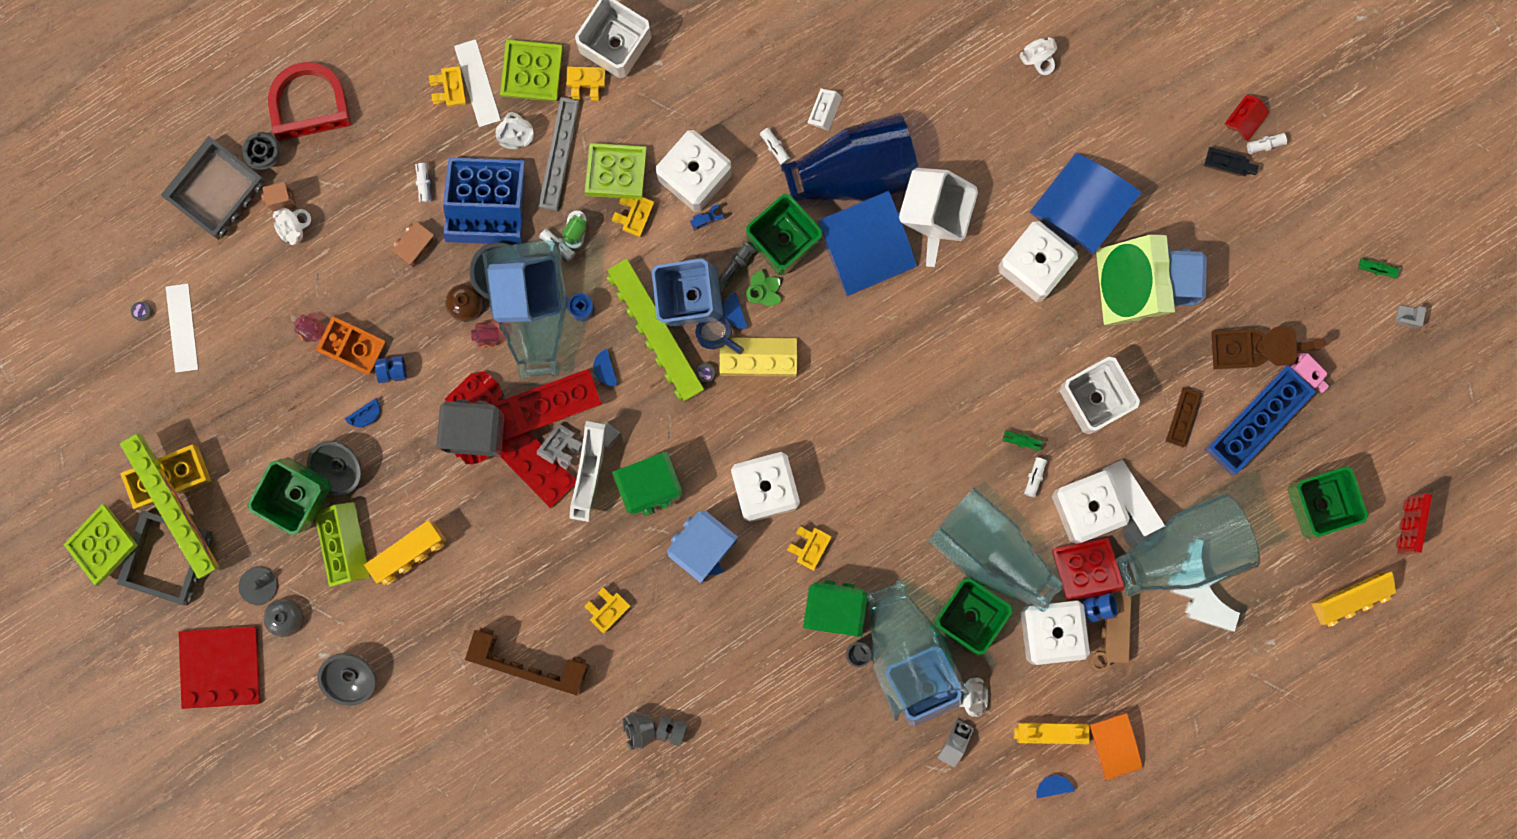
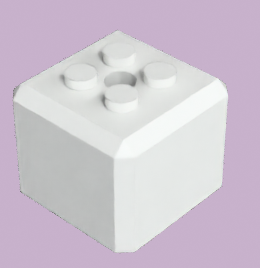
[575,0,652,78]
[656,130,732,212]
[899,168,978,241]
[998,221,1078,302]
[1059,357,1140,435]
[731,452,800,523]
[1052,470,1130,544]
[1021,601,1090,665]

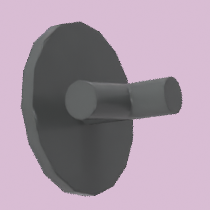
[239,567,277,605]

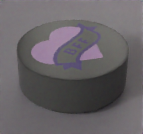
[131,302,152,321]
[696,363,715,383]

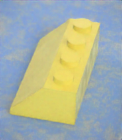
[720,338,797,377]

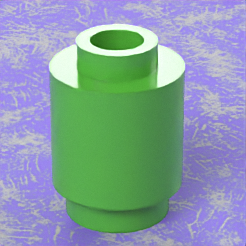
[561,215,587,245]

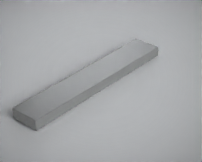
[538,97,580,212]

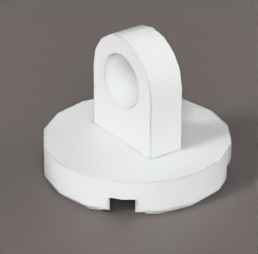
[1020,37,1057,75]
[495,112,534,149]
[273,208,311,245]
[959,678,988,717]

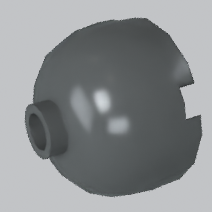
[263,599,304,637]

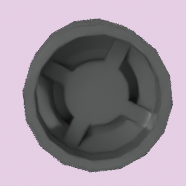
[845,642,872,667]
[655,715,688,747]

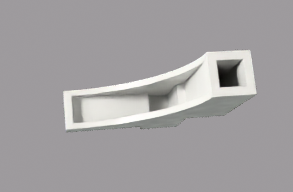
[570,421,605,522]
[1168,539,1240,632]

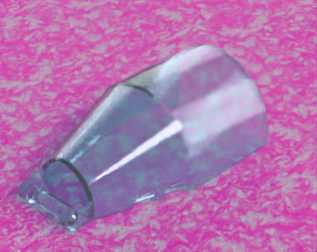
[482,241,568,379]
[927,488,1063,612]
[1116,493,1260,596]
[866,580,968,721]

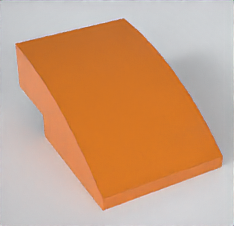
[315,316,385,375]
[1089,713,1142,780]

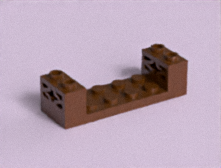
[465,627,589,696]

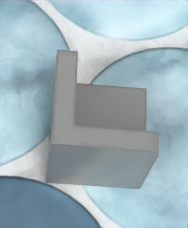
[1395,305,1426,329]
[604,421,621,449]

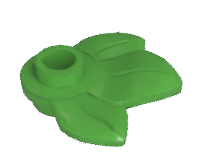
[746,270,781,306]

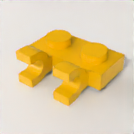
[429,66,466,107]
[567,67,606,101]
[612,197,654,238]
[787,526,831,571]
[584,587,630,634]

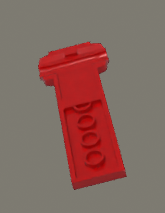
[455,368,602,465]
[444,371,576,509]

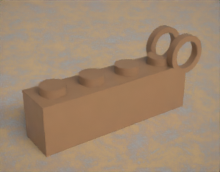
[1088,585,1132,672]

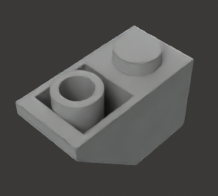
[938,719,974,768]

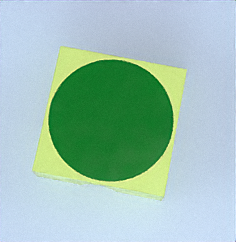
[1096,235,1175,325]

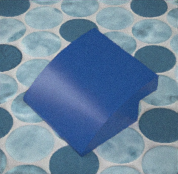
[1029,153,1142,255]
[443,158,525,245]
[818,191,917,296]

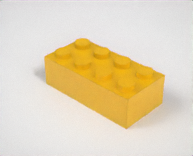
[120,444,212,510]
[364,520,447,586]

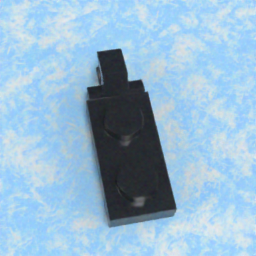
[1204,147,1259,177]

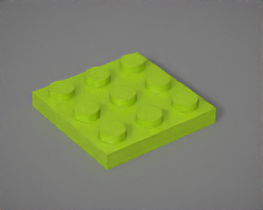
[500,40,563,102]
[585,143,647,200]
[64,504,138,586]

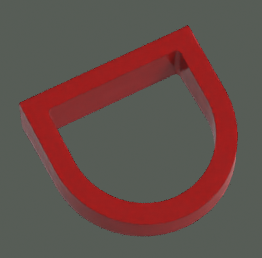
[268,62,352,141]

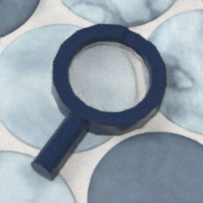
[695,317,744,354]

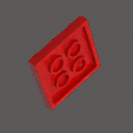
[1396,493,1432,555]
[1052,537,1124,602]

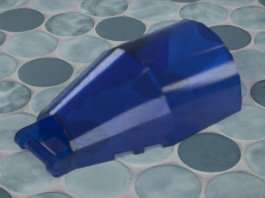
[780,113,918,202]

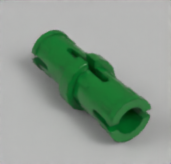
[1358,258,1399,279]
[1002,430,1043,451]

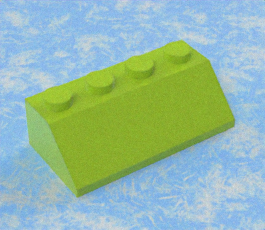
[315,502,370,587]

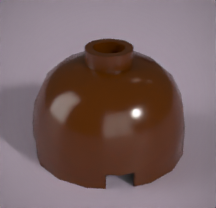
[445,284,484,322]

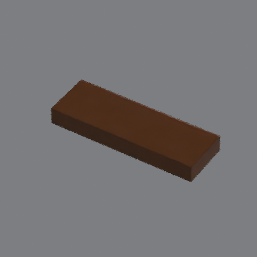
[1165,387,1202,448]

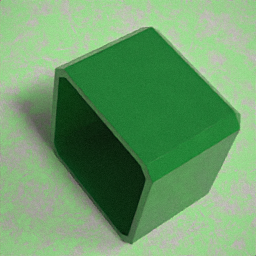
[746,194,822,275]
[612,451,684,517]
[247,457,332,535]
[1287,466,1368,539]
[933,578,1012,655]
[802,580,868,637]

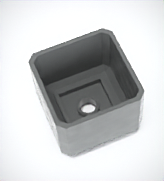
[436,399,505,456]

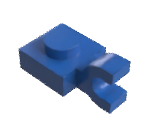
[690,204,724,231]

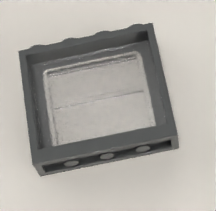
[161,136,266,240]

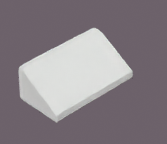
[807,88,842,131]

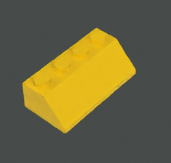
[1311,571,1396,627]

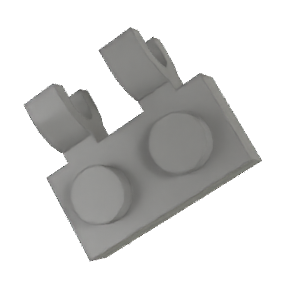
[537,423,583,470]

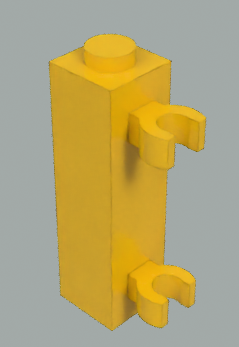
[1013,723,1089,744]

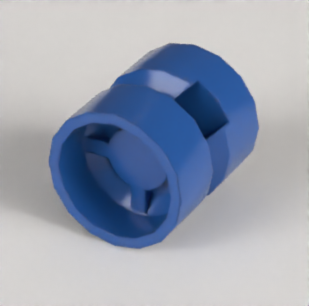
[568,293,595,322]
[375,356,407,384]
[1083,593,1118,623]

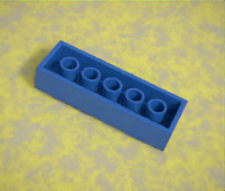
[1204,365,1316,476]

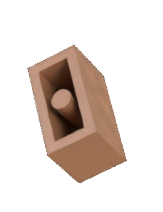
[261,182,297,212]
[392,221,437,267]

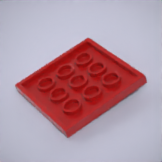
[178,626,261,709]

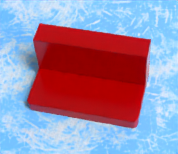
[1224,94,1269,141]

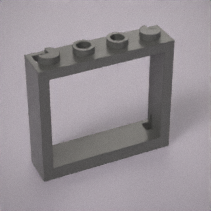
[117,510,212,605]

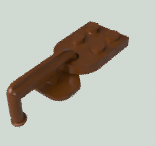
[1211,327,1326,370]

